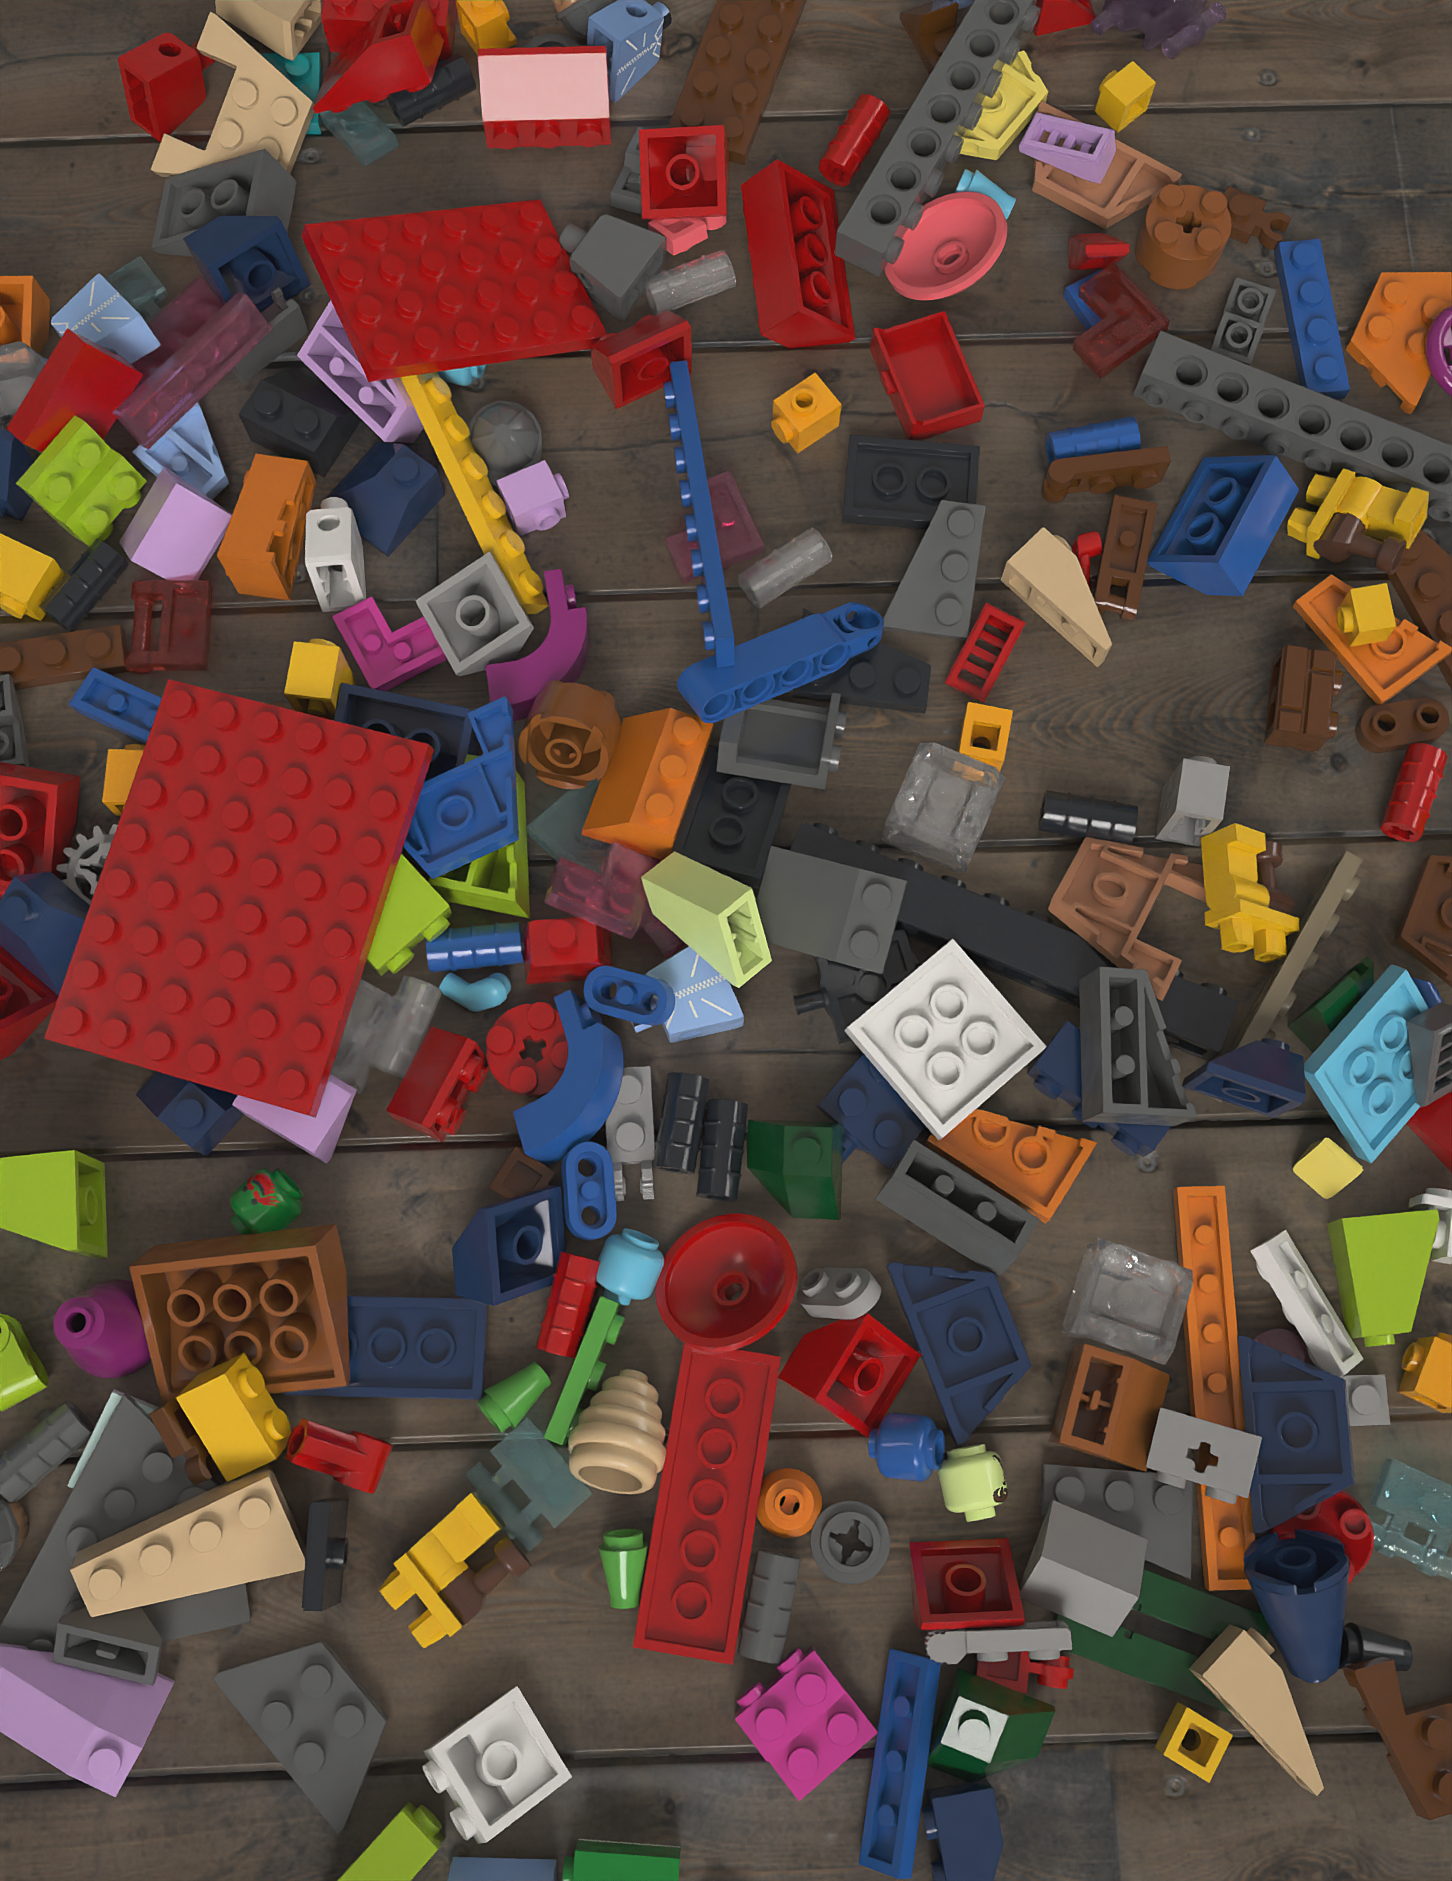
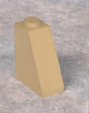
[215,0,323,61]

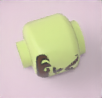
[938,1444,1008,1522]

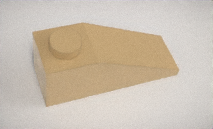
[1001,527,1112,668]
[1189,1625,1324,1796]

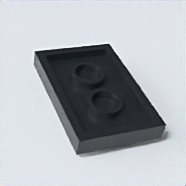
[842,435,980,530]
[671,745,792,889]

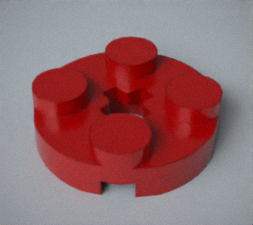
[486,1002,568,1098]

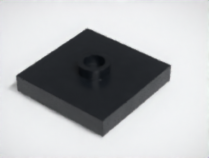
[301,1498,349,1612]

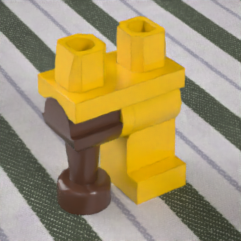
[1287,468,1429,575]
[1201,823,1300,963]
[379,1492,532,1648]

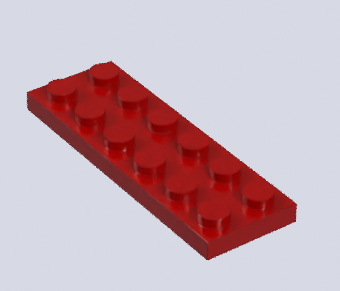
[633,1343,781,1665]

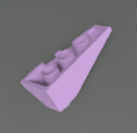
[0,1643,175,1797]

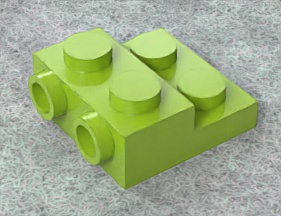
[16,415,147,547]

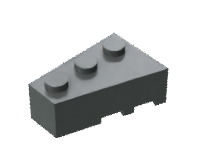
[1079,967,1198,1126]

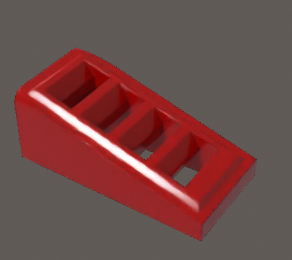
[1068,233,1129,270]
[944,603,1026,704]

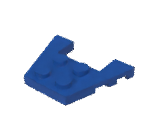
[403,696,519,879]

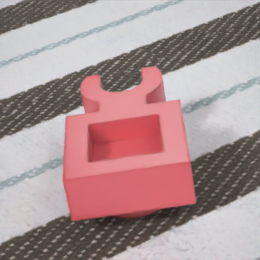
[647,216,727,256]

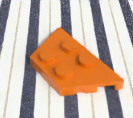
[1345,272,1452,415]

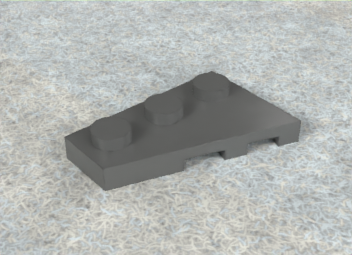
[883,500,986,641]
[1040,1464,1193,1579]

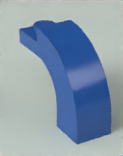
[513,990,624,1166]

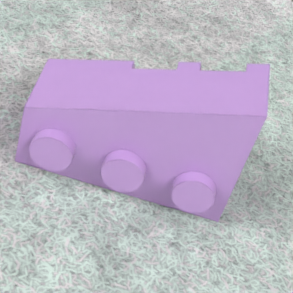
[297,300,424,443]

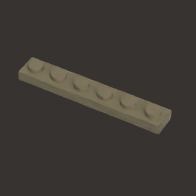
[1211,851,1363,1103]

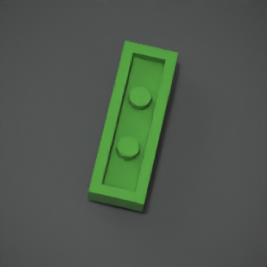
[544,1296,625,1445]

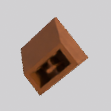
[1049,1343,1170,1472]

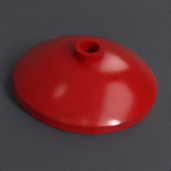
[655,1213,798,1352]

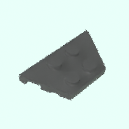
[212,1640,389,1834]

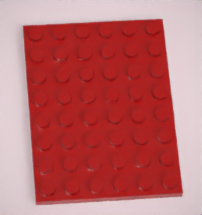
[44,679,434,1118]

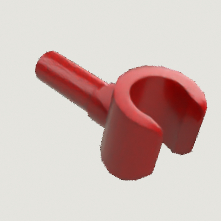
[1072,531,1102,588]

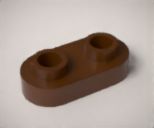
[1355,697,1449,753]

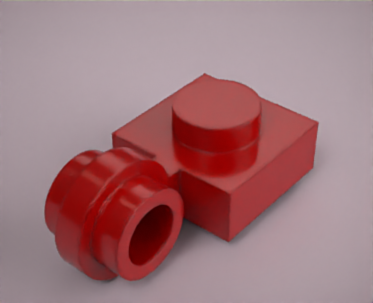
[975,1651,1075,1694]

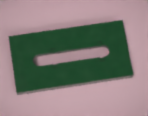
[1053,1569,1269,1714]

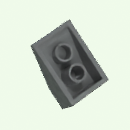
[151,149,297,256]
[756,846,908,974]

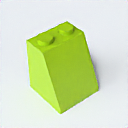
[367,854,452,976]
[0,1150,108,1259]

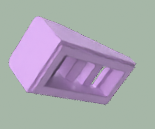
[1019,112,1116,184]

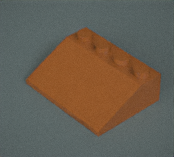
[129,1224,350,1405]

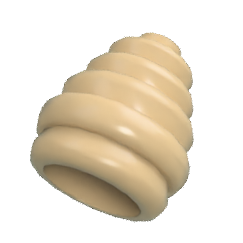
[568,1369,666,1494]

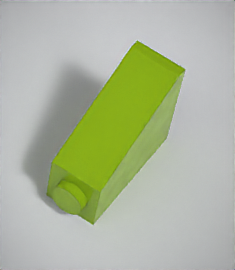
[1327,1209,1440,1347]
[336,1801,445,1881]

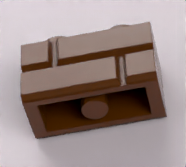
[1264,645,1343,752]

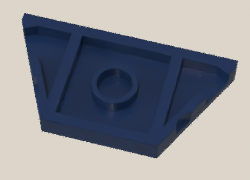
[886,1262,1031,1446]
[1238,1336,1356,1533]

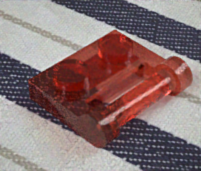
[125,580,213,674]

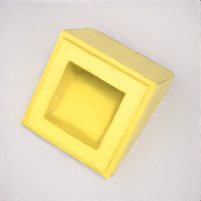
[1292,1137,1364,1199]

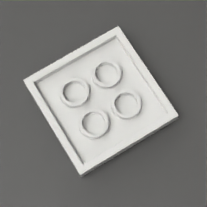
[844,939,1047,1140]

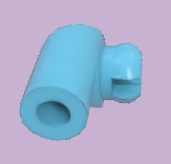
[439,972,511,1012]

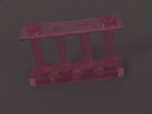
[112,276,273,450]

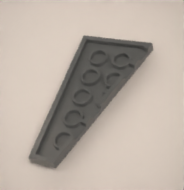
[0,1392,221,1652]

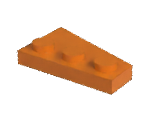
[1293,575,1452,705]
[925,1108,1098,1224]

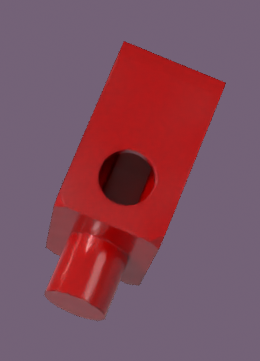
[117,32,215,143]
[523,916,613,985]

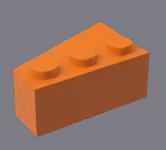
[217,454,316,601]

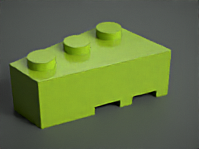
[428,754,530,919]

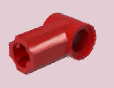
[286,1418,393,1494]

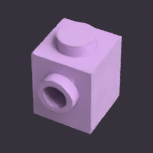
[496,460,569,537]

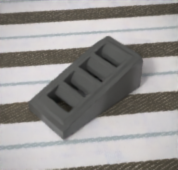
[1407,1002,1452,1107]

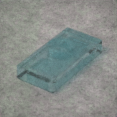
[319,101,399,167]

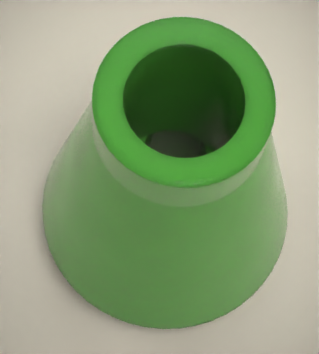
[477,1361,552,1434]
[598,1529,648,1609]

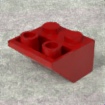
[386,1026,489,1143]

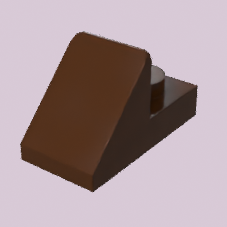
[900,0,959,75]

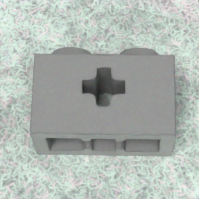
[1155,756,1230,847]
[1146,1407,1262,1504]

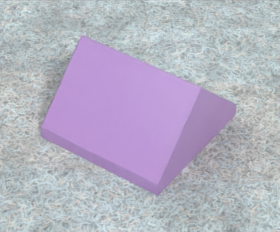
[119,467,232,591]
[232,1074,357,1164]

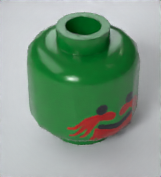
[229,1168,304,1235]

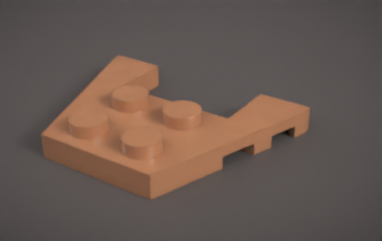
[1048,837,1206,1001]

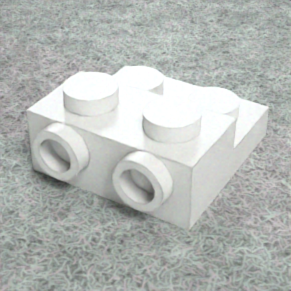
[423,1686,572,1844]

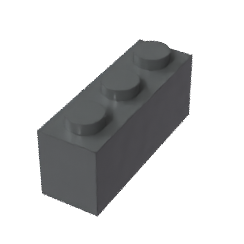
[875,1140,1039,1277]

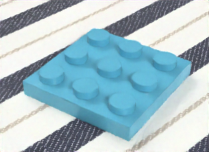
[1304,964,1441,1163]

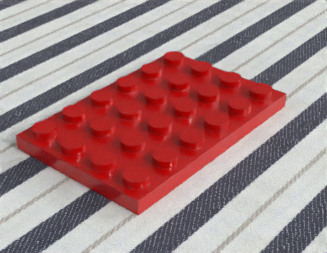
[301,199,607,382]

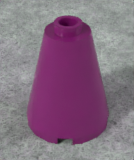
[53,1279,151,1378]

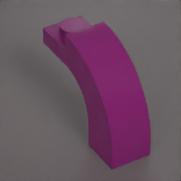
[485,569,590,721]

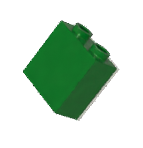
[562,1839,681,1881]

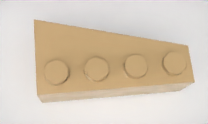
[70,1463,306,1617]

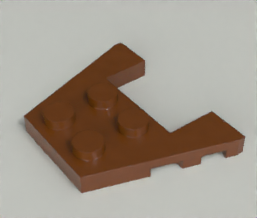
[1394,855,1452,987]
[1343,1657,1452,1820]

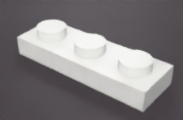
[1251,1230,1363,1377]

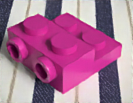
[734,1647,878,1801]

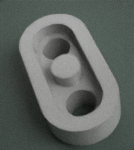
[797,1267,881,1319]

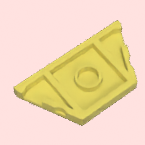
[938,50,1048,160]

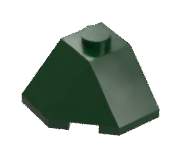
[1287,957,1374,1053]
[747,1119,843,1220]
[927,1668,1056,1783]

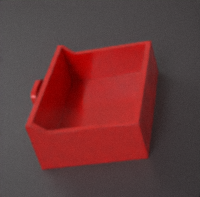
[870,311,985,441]
[6,328,144,452]

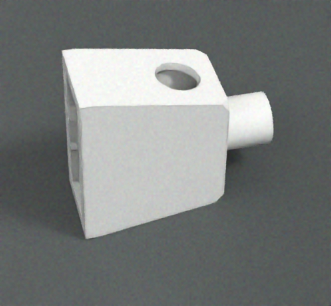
[305,497,366,612]

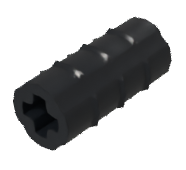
[387,53,476,127]
[39,539,129,632]
[1038,790,1138,845]
[653,1072,710,1175]
[696,1099,748,1202]

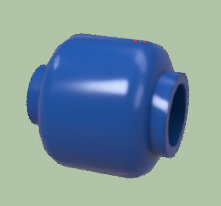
[868,1412,945,1482]

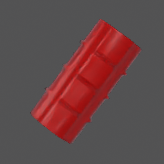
[818,94,890,187]
[1380,743,1448,842]
[535,1251,600,1358]

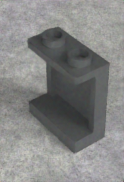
[716,692,847,790]

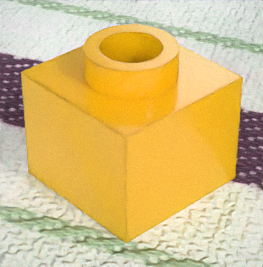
[1095,61,1156,133]
[1337,583,1396,647]
[1154,1702,1233,1783]

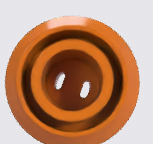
[757,1468,822,1538]

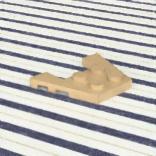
[151,12,314,177]

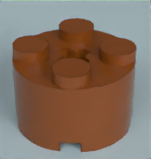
[1135,184,1232,289]
[518,680,621,790]

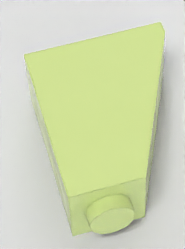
[641,851,772,988]

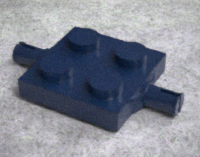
[816,1053,926,1170]

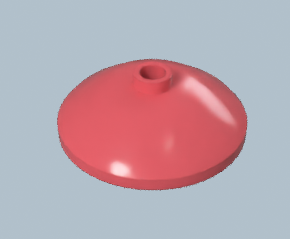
[884,192,1007,300]

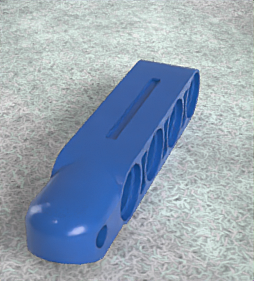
[677,602,884,723]

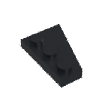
[792,608,931,714]

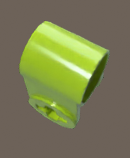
[0,1314,49,1412]

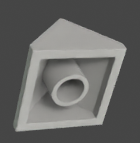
[415,552,534,677]
[1019,1499,1148,1637]

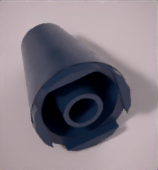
[1243,1529,1350,1683]

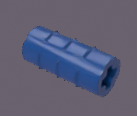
[1045,416,1141,466]
[426,922,524,972]

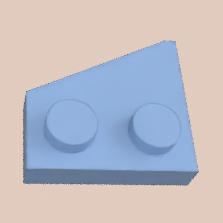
[132,395,229,500]

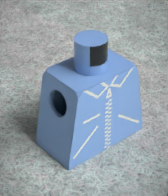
[45,273,161,364]
[631,947,744,1043]

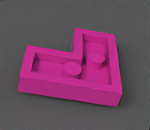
[332,596,448,691]

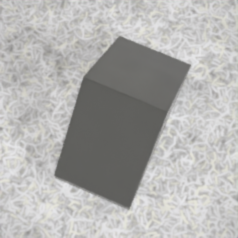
[52,1606,163,1686]

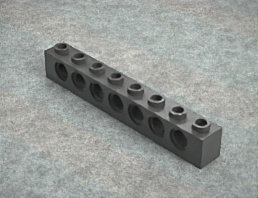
[835,0,1041,277]
[1133,331,1452,523]

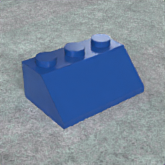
[1147,455,1299,596]

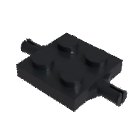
[793,929,923,1044]

